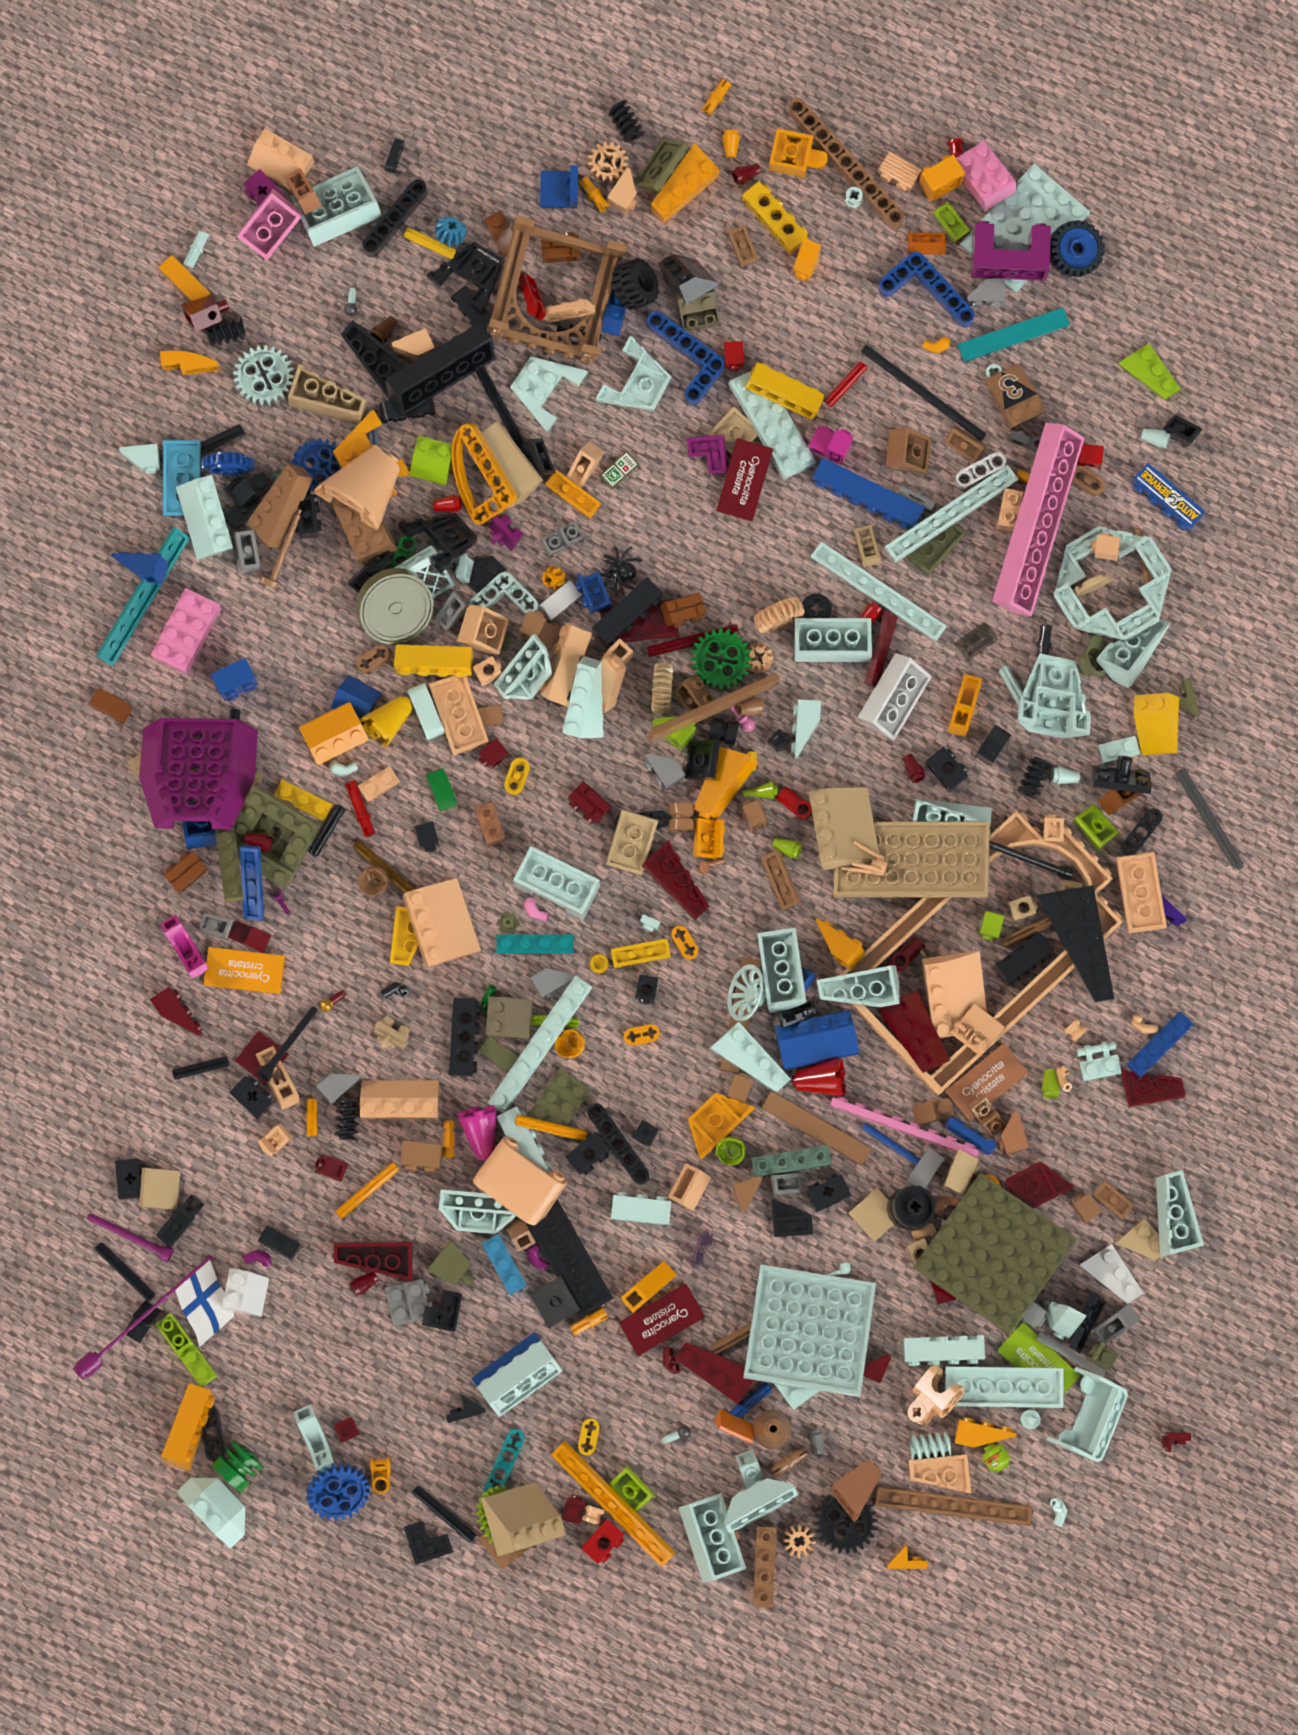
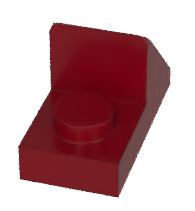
[228,920,271,953]

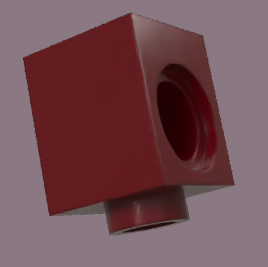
[479,738,509,769]

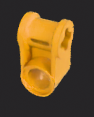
[370,1456,391,1495]

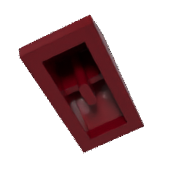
[863,1354,891,1384]

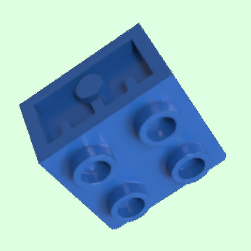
[540,165,578,208]

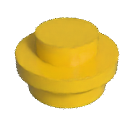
[589,954,609,973]

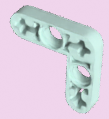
[468,572,539,615]

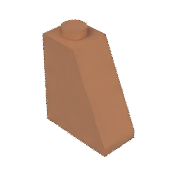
[830,1459,881,1521]

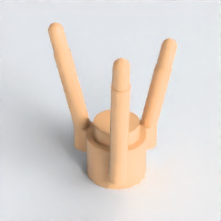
[841,841,888,876]

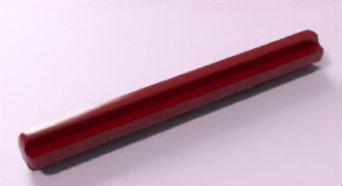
[647,624,739,657]

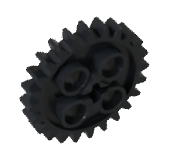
[813,1494,878,1555]

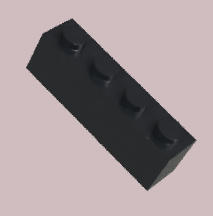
[592,577,663,648]

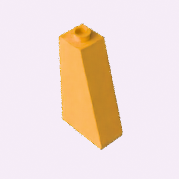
[693,747,758,820]

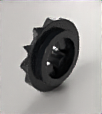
[802,593,832,618]

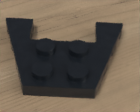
[426,242,504,312]
[398,513,477,573]

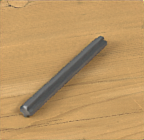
[1176,768,1243,869]

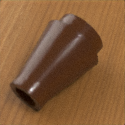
[371,316,398,343]

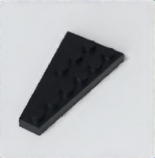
[1036,885,1115,1003]

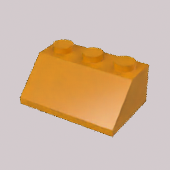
[298,701,369,765]

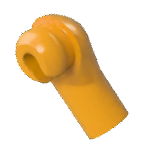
[922,336,950,354]

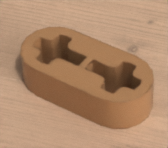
[357,645,390,673]

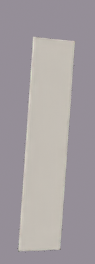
[1037,1332,1105,1378]

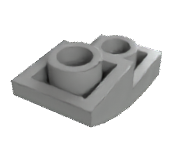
[540,521,584,557]
[906,1148,945,1188]

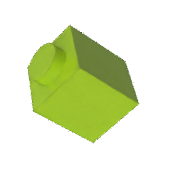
[978,911,1004,942]

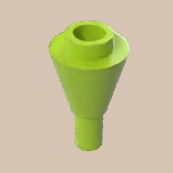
[743,781,779,800]

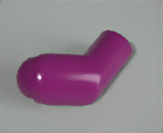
[527,1244,549,1272]
[242,1249,272,1267]

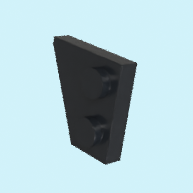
[771,1199,813,1237]

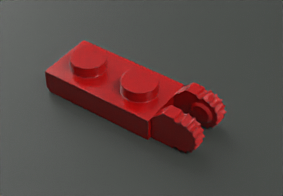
[519,272,546,320]

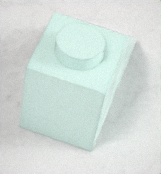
[119,444,161,474]

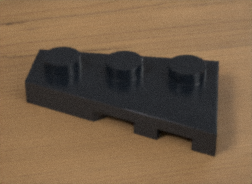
[1069,1291,1106,1354]

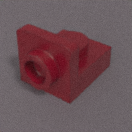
[315,1155,348,1182]
[1162,1432,1191,1452]
[561,1494,586,1525]

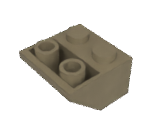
[675,289,720,331]

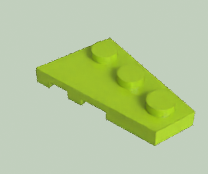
[1117,343,1181,401]

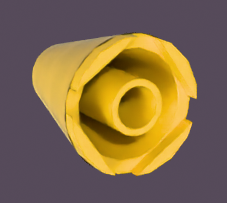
[360,696,413,747]

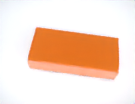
[908,233,946,255]
[714,1410,753,1443]

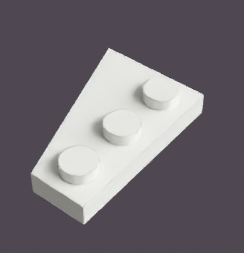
[1079,1244,1144,1304]

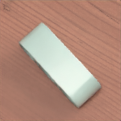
[407,683,445,740]

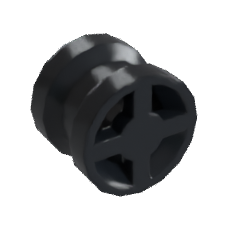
[767,729,791,753]

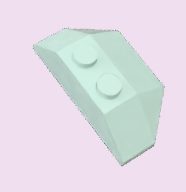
[493,634,552,699]
[439,1190,516,1234]
[177,1478,245,1548]
[724,1478,798,1534]

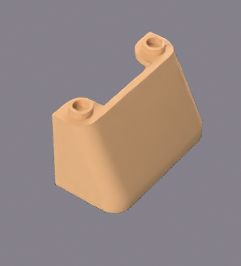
[473,1135,569,1225]

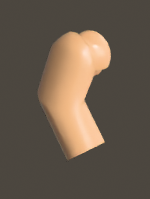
[1056,1065,1072,1092]

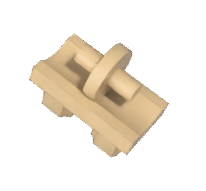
[374,1016,410,1050]

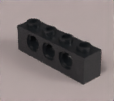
[449,998,481,1077]

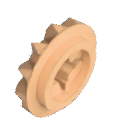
[746,642,773,673]

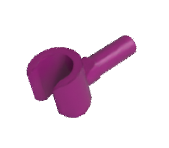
[270,888,290,914]

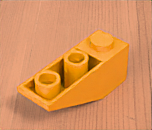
[816,918,866,971]
[620,1261,677,1313]
[953,1417,1017,1448]

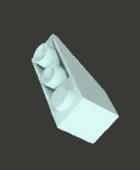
[791,699,821,759]

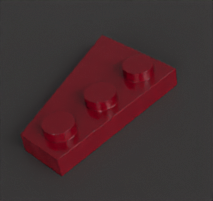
[1121,1069,1186,1108]

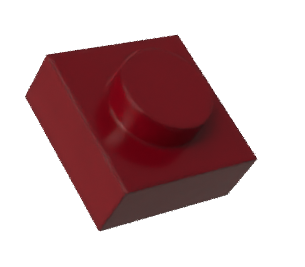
[334,1417,360,1443]

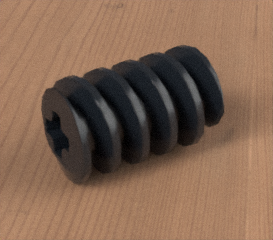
[608,99,645,143]
[205,316,246,347]
[1017,757,1053,800]
[334,1100,360,1141]

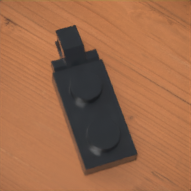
[348,550,394,593]

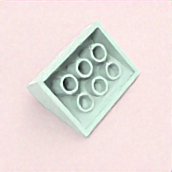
[290,166,382,247]

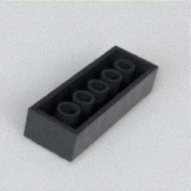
[385,323,496,416]

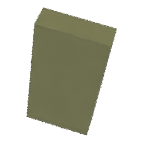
[478,1036,519,1073]

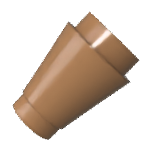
[735,697,765,716]

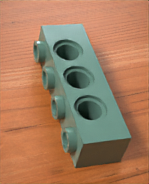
[751,1145,831,1178]

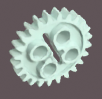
[233,345,294,407]

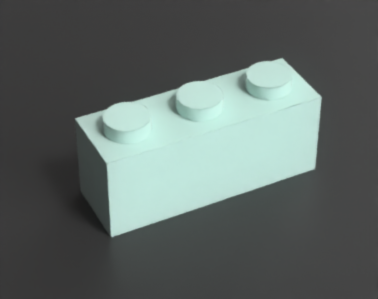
[611,1192,671,1226]

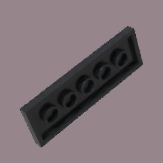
[527,1199,613,1318]

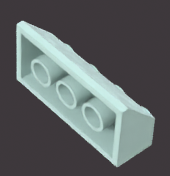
[176,475,234,560]
[794,618,872,662]
[757,927,806,1013]
[477,1341,562,1417]
[678,1493,746,1583]

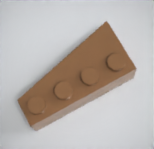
[247,464,313,549]

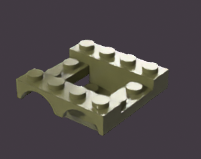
[234,782,323,889]

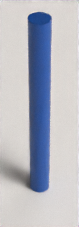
[862,1123,921,1165]

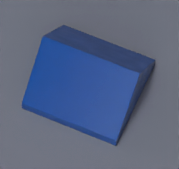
[331,675,382,725]

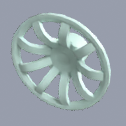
[727,964,766,1021]

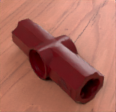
[883,935,926,975]

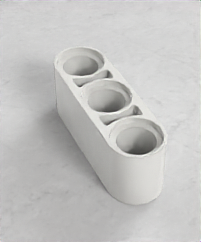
[955,452,1006,490]

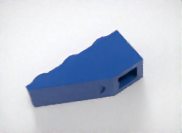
[601,287,627,336]
[111,552,169,583]

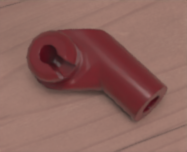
[663,1347,682,1374]

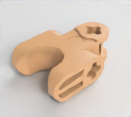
[908,1365,965,1425]

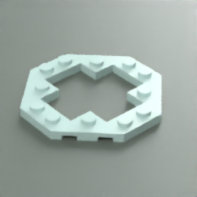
[1054,526,1172,641]

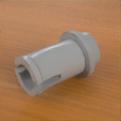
[808,1429,826,1455]

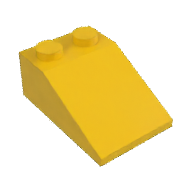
[1134,693,1179,755]

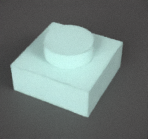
[640,914,661,932]

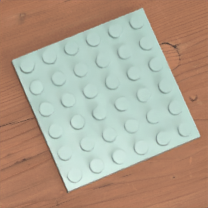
[743,1265,876,1397]

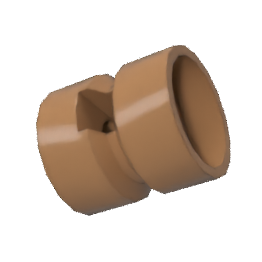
[669,802,694,833]

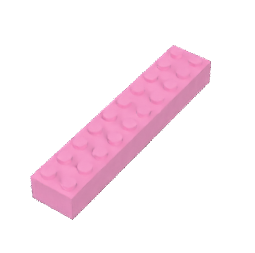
[992,423,1085,616]

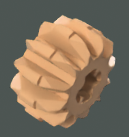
[782,1524,816,1558]

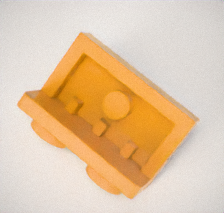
[693,818,725,859]

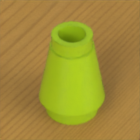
[772,837,802,859]
[1041,1069,1060,1099]

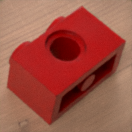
[581,1519,625,1564]

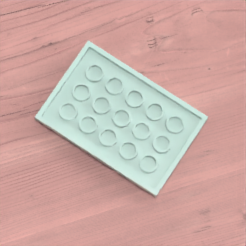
[960,164,1090,294]

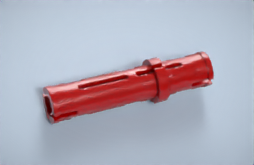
[344,780,376,838]

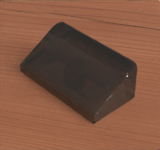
[954,622,998,662]

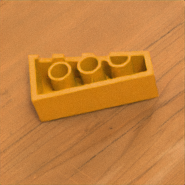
[651,143,719,224]
[161,1383,215,1472]

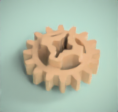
[588,141,628,183]

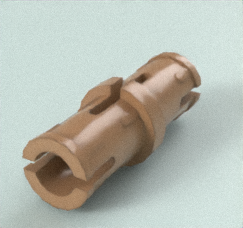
[769,1446,809,1478]

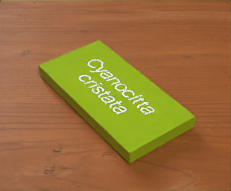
[996,1322,1080,1395]

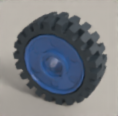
[1050,220,1105,277]

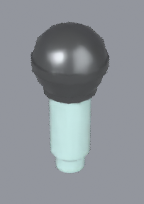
[344,288,357,316]
[662,1425,691,1444]

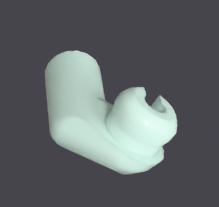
[329,760,358,777]
[1050,1497,1068,1527]

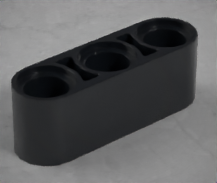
[450,285,491,329]
[379,398,436,424]

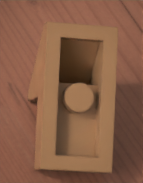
[912,1098,954,1125]

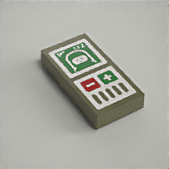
[599,451,640,490]

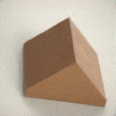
[732,1176,762,1214]

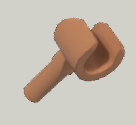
[698,858,725,873]

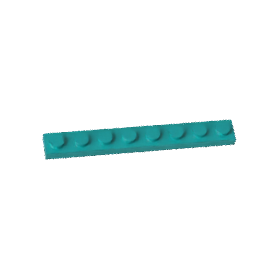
[95,527,190,667]

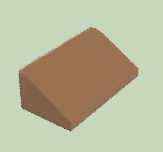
[944,425,987,463]

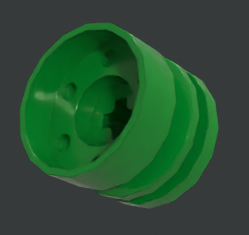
[211,1440,264,1493]

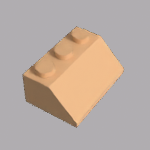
[247,128,314,191]

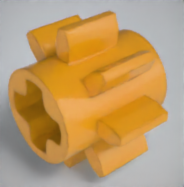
[542,565,565,590]

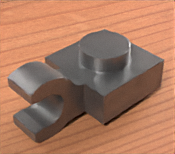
[1009,430,1041,452]

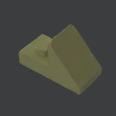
[1179,678,1200,718]

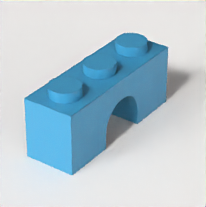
[481,1234,527,1295]

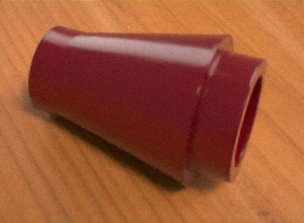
[732,163,761,185]
[902,754,926,784]
[243,832,273,852]
[349,1272,379,1297]

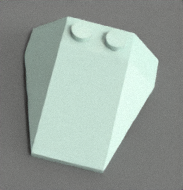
[1018,653,1091,739]

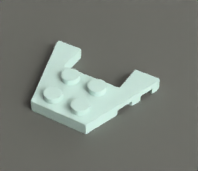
[596,336,672,411]
[510,356,588,433]

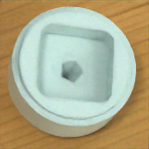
[1020,1410,1040,1429]

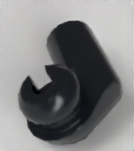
[381,982,410,999]

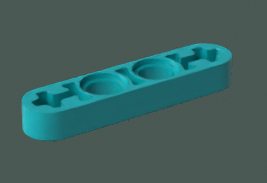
[483,1429,525,1493]

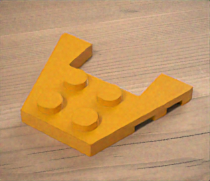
[333,410,410,477]

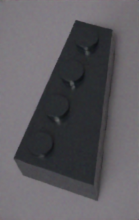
[341,320,407,399]

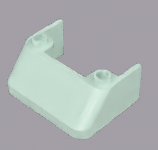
[1047,1367,1128,1462]

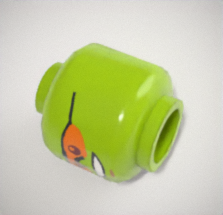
[981,1443,1011,1473]

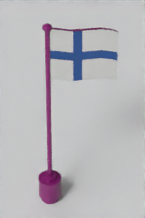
[73,1255,234,1380]

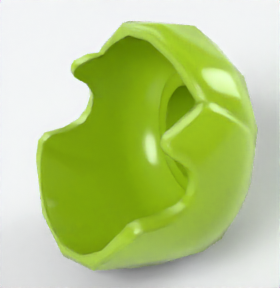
[716,1136,746,1166]

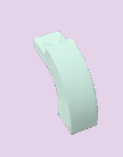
[293,1404,336,1474]

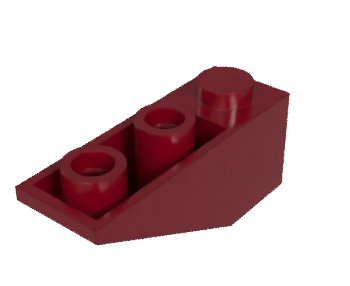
[150,987,203,1038]

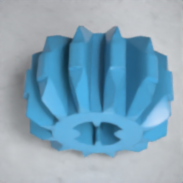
[434,215,467,247]

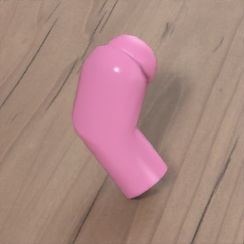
[524,897,548,922]

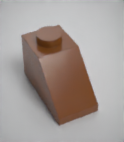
[485,210,513,257]
[1098,789,1143,816]

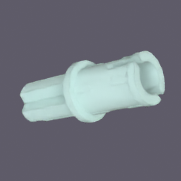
[184,231,209,268]

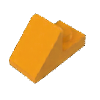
[887,1544,927,1569]

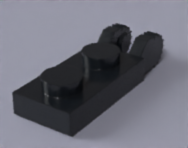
[156,1194,205,1248]

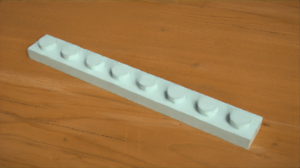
[884,464,1019,563]
[810,542,947,643]
[488,976,592,1113]

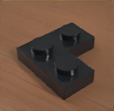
[224,476,262,530]
[422,1290,462,1332]
[404,1521,453,1565]

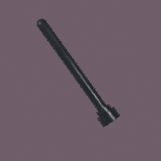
[989,841,1074,880]
[256,1007,317,1082]

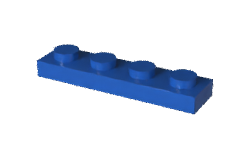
[240,845,264,921]
[1126,1011,1194,1079]
[471,1332,540,1387]

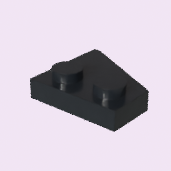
[453,555,506,594]
[777,1001,817,1027]

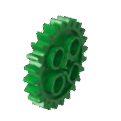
[690,628,753,690]

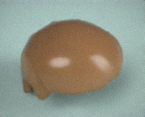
[358,866,389,897]

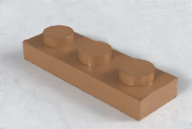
[761,850,802,911]

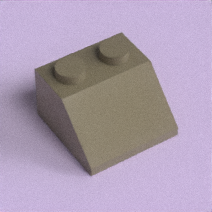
[486,997,533,1039]

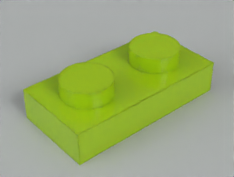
[933,202,970,243]

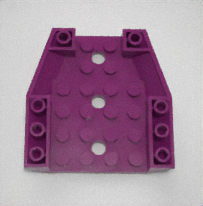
[139,718,258,830]

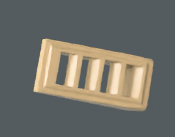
[853,525,881,567]

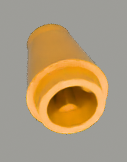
[722,130,741,158]

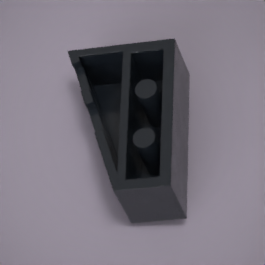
[992,931,1053,986]

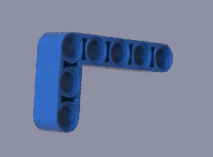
[879,252,975,328]
[647,311,725,406]

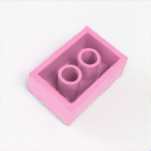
[956,141,1016,211]
[237,189,303,260]

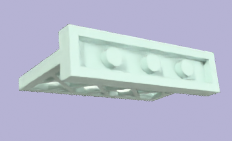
[394,545,454,598]

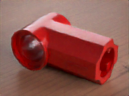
[776,786,812,821]

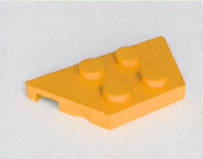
[687,1093,755,1160]

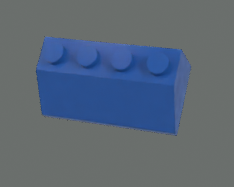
[774,1010,860,1070]

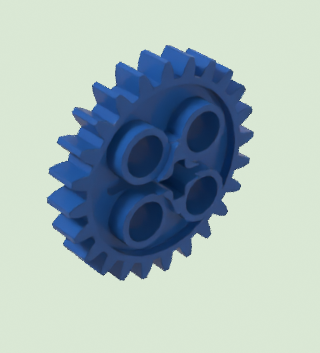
[291,438,341,498]
[306,1462,370,1521]

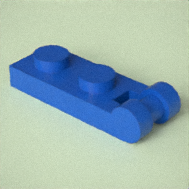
[944,1117,996,1155]

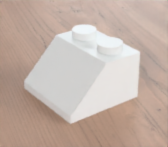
[222,1268,269,1317]

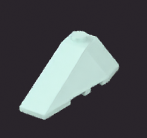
[1041,1299,1086,1340]

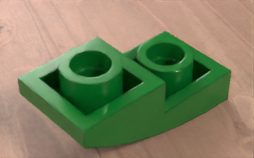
[425,768,458,812]

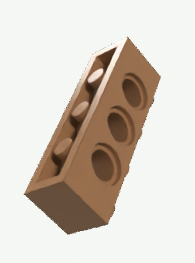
[753,1526,777,1608]

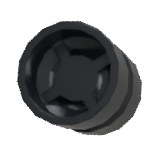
[708,716,739,746]

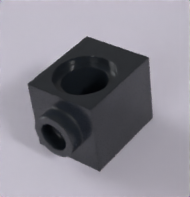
[415,821,440,852]
[635,974,658,1005]
[633,1120,659,1148]

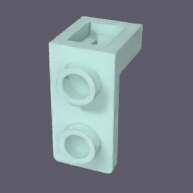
[437,550,474,583]
[735,1449,764,1489]

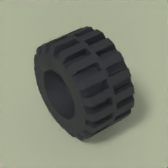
[612,258,659,310]

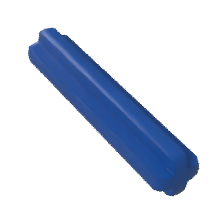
[728,1382,773,1418]

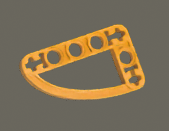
[452,423,517,525]

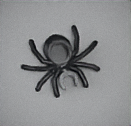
[599,546,642,596]

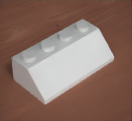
[857,653,932,741]

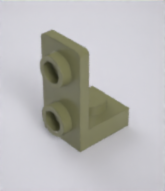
[1088,1341,1119,1371]

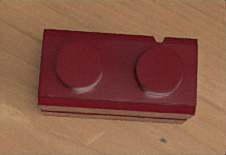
[568,781,612,825]

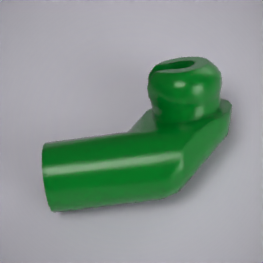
[481,984,497,1014]

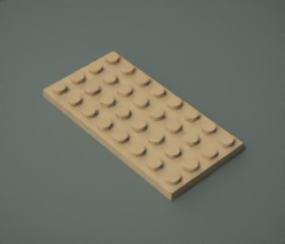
[834,822,990,897]

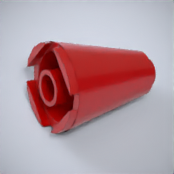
[792,1058,846,1097]

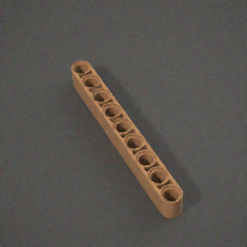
[788,98,904,229]

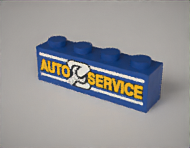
[1131,463,1205,532]

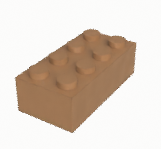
[331,498,398,566]

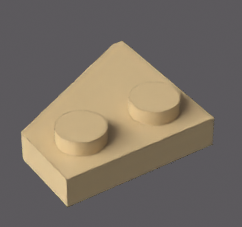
[1116,1218,1160,1261]

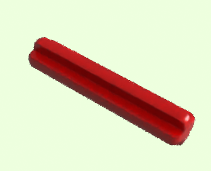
[824,362,867,407]

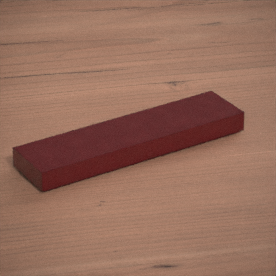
[865,611,898,688]

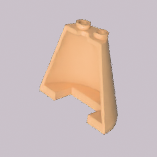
[314,445,400,531]

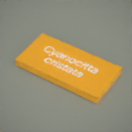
[203,947,285,994]

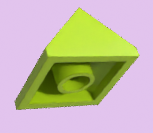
[1072,804,1120,851]
[609,1466,655,1512]

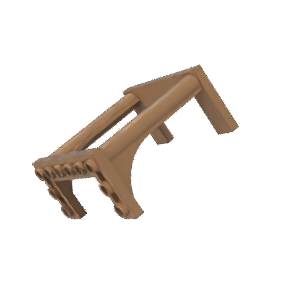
[486,215,627,364]

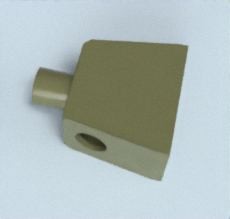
[427,1241,476,1287]

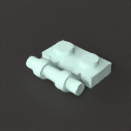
[1077,1041,1121,1082]

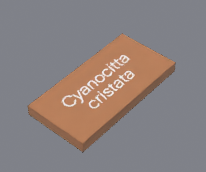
[944,1043,1029,1121]

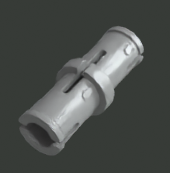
[898,484,937,512]

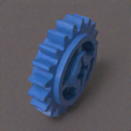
[202,452,255,476]

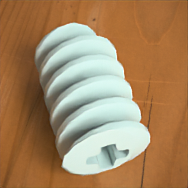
[910,1432,951,1460]

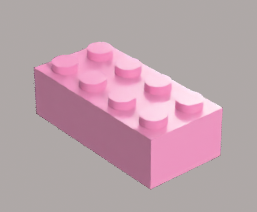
[151,588,221,675]

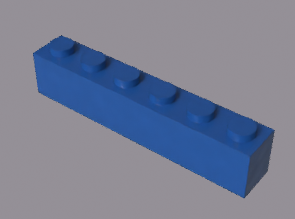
[812,458,925,531]

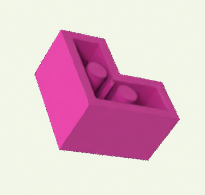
[808,426,854,465]

